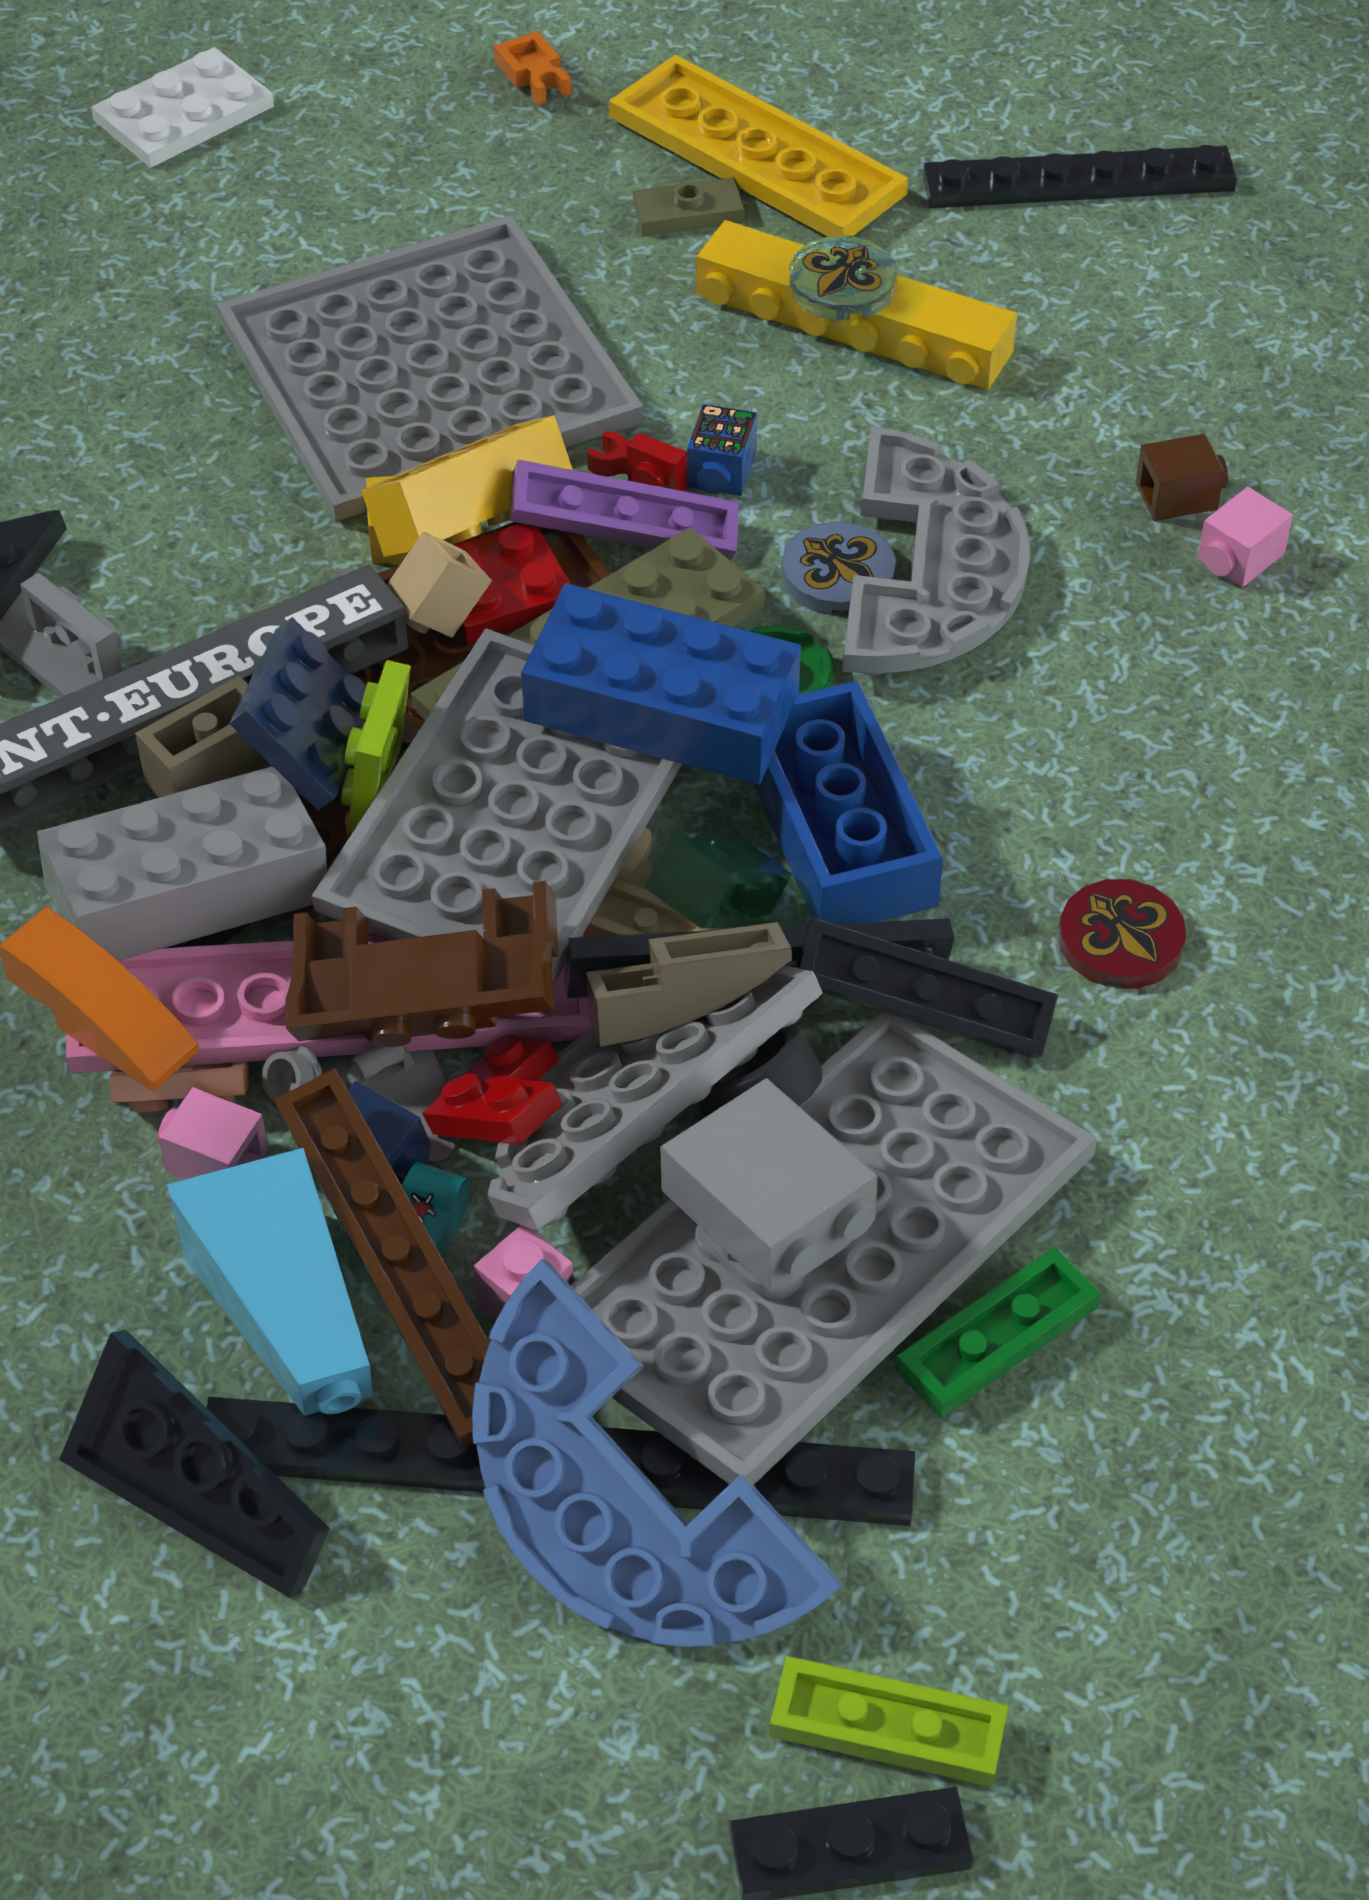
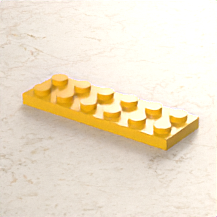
[609,54,908,244]

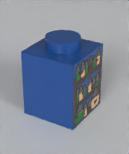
[687,404,757,496]

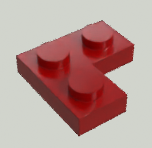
[422,1035,563,1145]

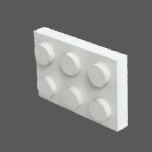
[91,47,274,168]

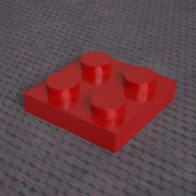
[452,523,571,644]

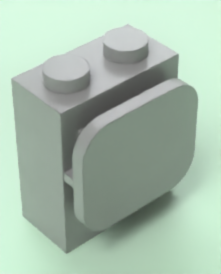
[660,1078,878,1293]

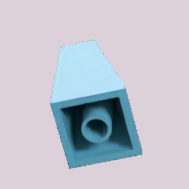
[167,1148,373,1416]

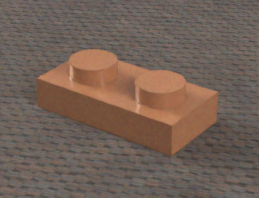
[109,1062,250,1112]

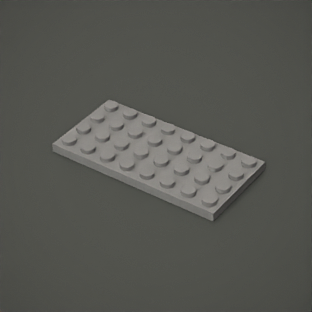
[571,1012,1097,1485]

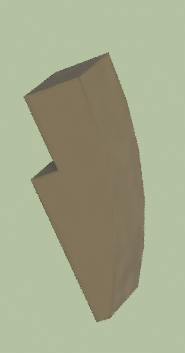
[586,922,792,1047]

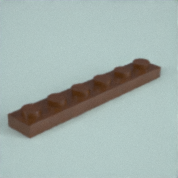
[274,1068,490,1448]

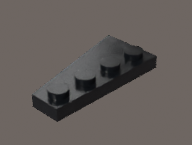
[59,1329,330,1598]

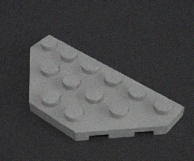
[487,966,823,1231]

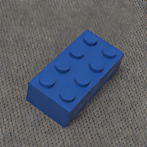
[521,583,801,785]
[753,681,943,924]

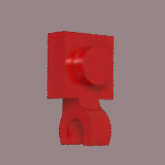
[587,431,687,492]

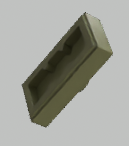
[633,177,744,236]

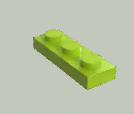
[769,1656,1009,1787]

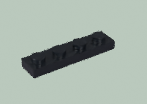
[795,918,1059,1058]

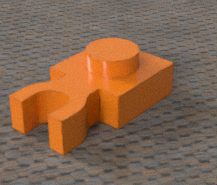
[493,31,572,105]

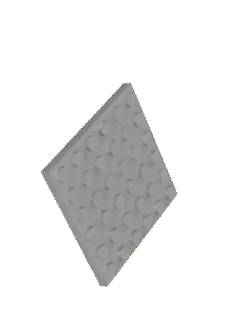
[216,215,644,522]

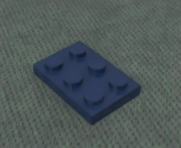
[229,617,366,811]

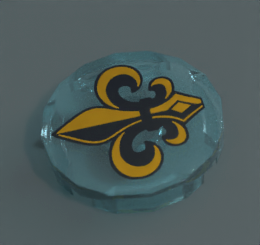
[789,236,897,321]

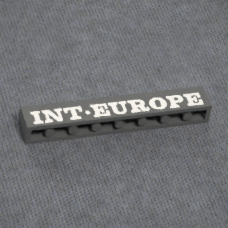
[0,564,409,831]

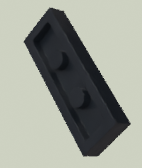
[729,1786,973,1900]

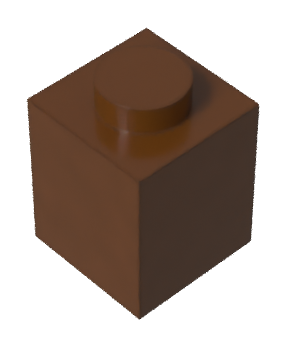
[1135,434,1228,521]

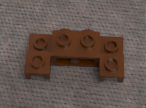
[285,881,558,1047]

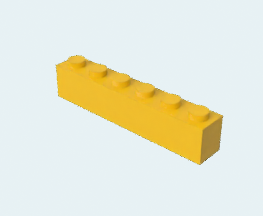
[696,220,1017,390]

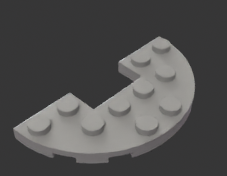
[842,426,1030,676]

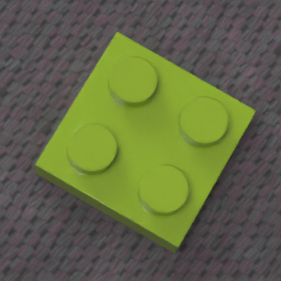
[341,660,411,833]

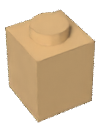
[387,531,492,638]

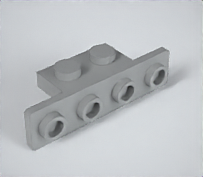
[0,572,122,698]

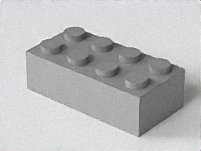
[37,766,327,961]

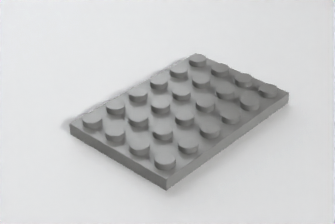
[312,628,682,984]

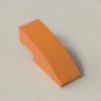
[0,906,199,1092]

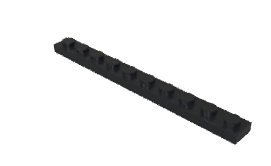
[206,1396,915,1526]

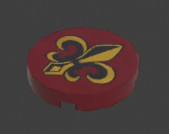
[1059,879,1186,989]

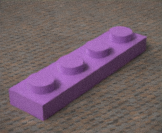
[509,460,739,560]

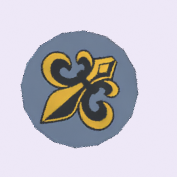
[781,521,896,615]

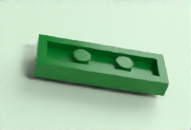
[896,1247,1101,1418]

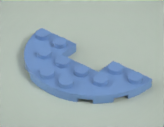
[472,1259,844,1647]

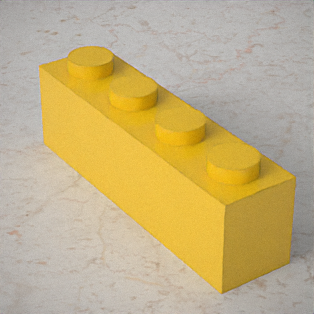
[361,415,573,557]

